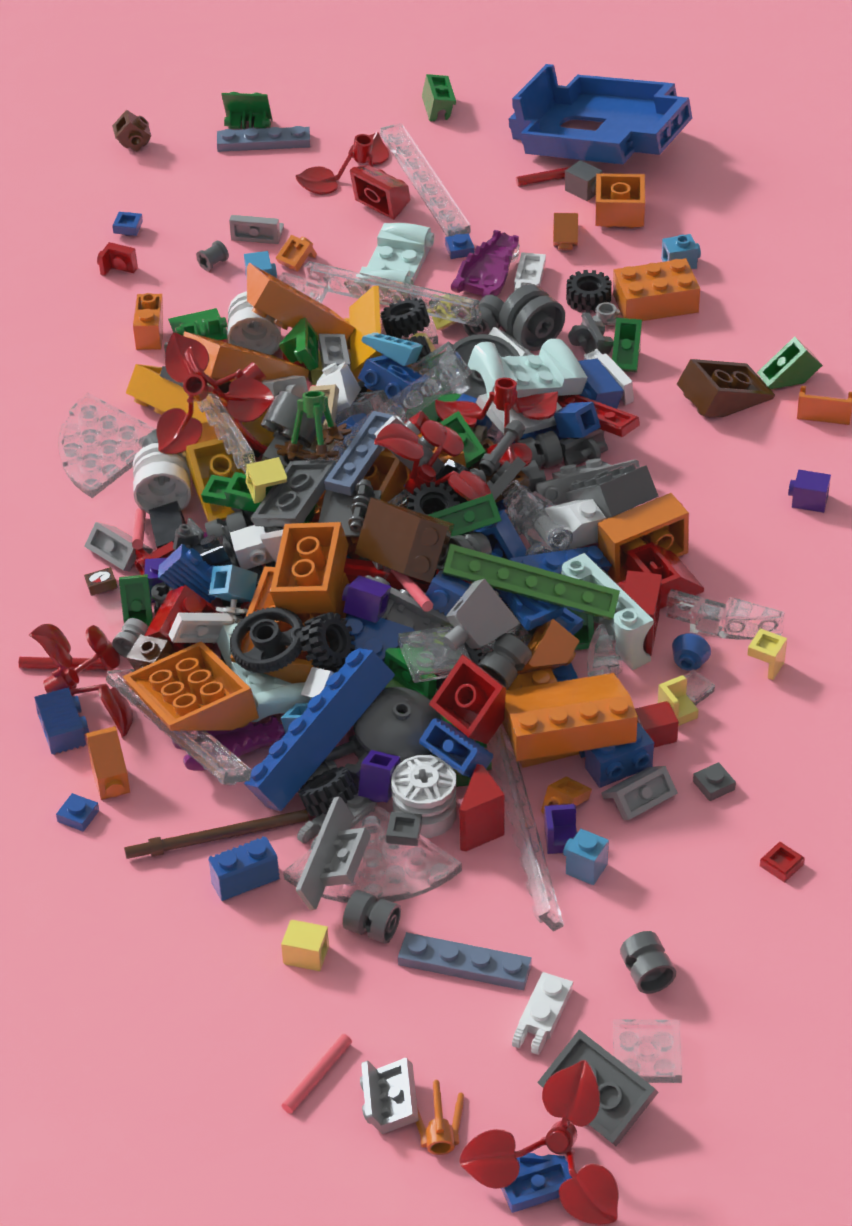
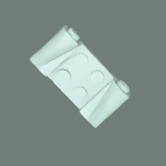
[355,223,435,302]
[467,339,588,399]
[561,553,654,671]
[217,623,311,722]

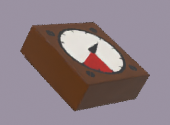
[84,567,118,596]

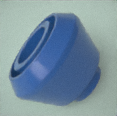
[672,633,711,671]

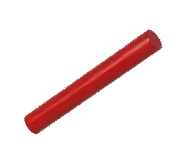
[516,167,570,186]
[18,657,106,670]

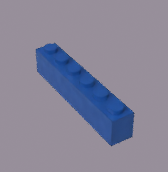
[244,648,395,812]

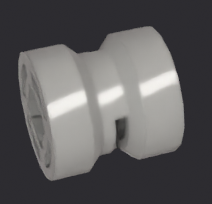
[112,618,148,658]

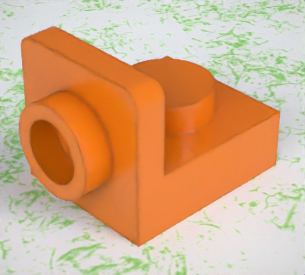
[275,235,317,272]
[541,776,592,814]

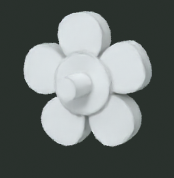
[216,599,248,615]

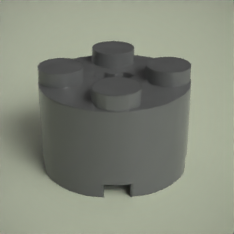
[261,391,326,449]

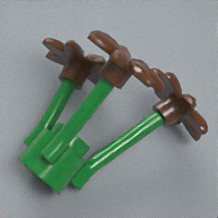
[275,391,352,460]

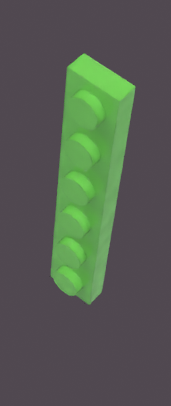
[442,544,620,620]

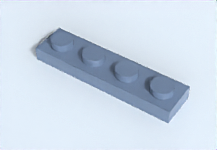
[217,126,310,152]
[324,411,394,496]
[398,932,532,991]

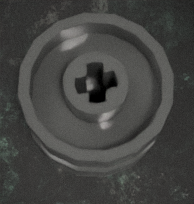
[499,284,566,351]

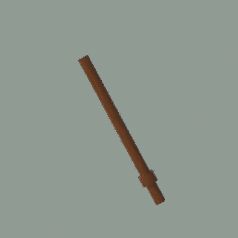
[124,809,309,859]

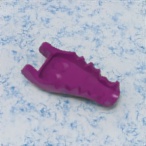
[450,230,519,298]
[171,715,286,771]

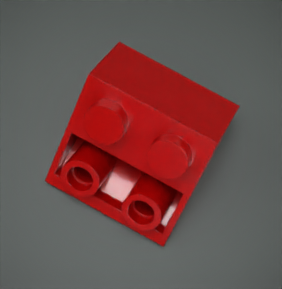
[626,542,704,609]
[144,585,222,652]

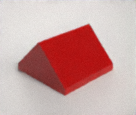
[459,764,505,852]

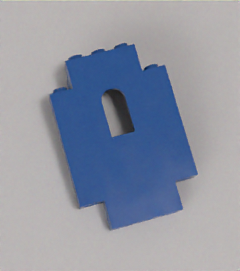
[508,64,693,165]

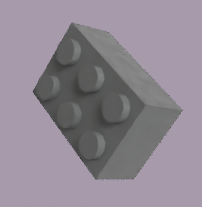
[565,463,659,518]

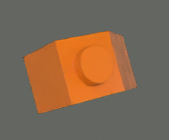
[553,213,578,250]
[517,619,579,675]
[86,726,131,800]

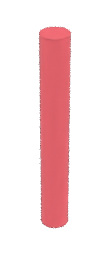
[132,508,146,550]
[391,569,433,612]
[281,1034,352,1114]

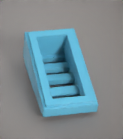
[361,332,423,366]

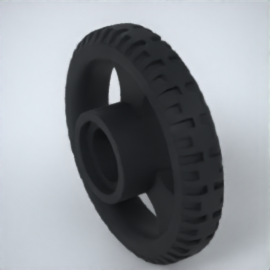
[230,607,305,673]

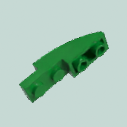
[201,472,318,523]

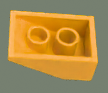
[185,433,249,522]

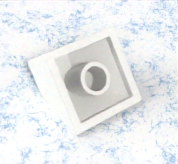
[316,362,361,413]
[525,499,606,552]

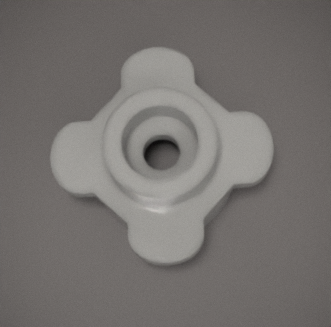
[593,302,620,325]

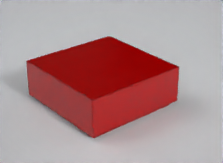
[760,841,805,883]

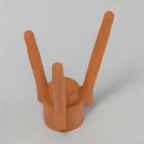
[415,1079,464,1155]

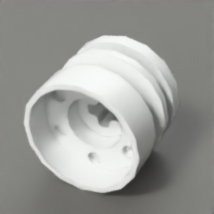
[227,291,281,355]
[133,443,191,514]
[392,755,457,838]

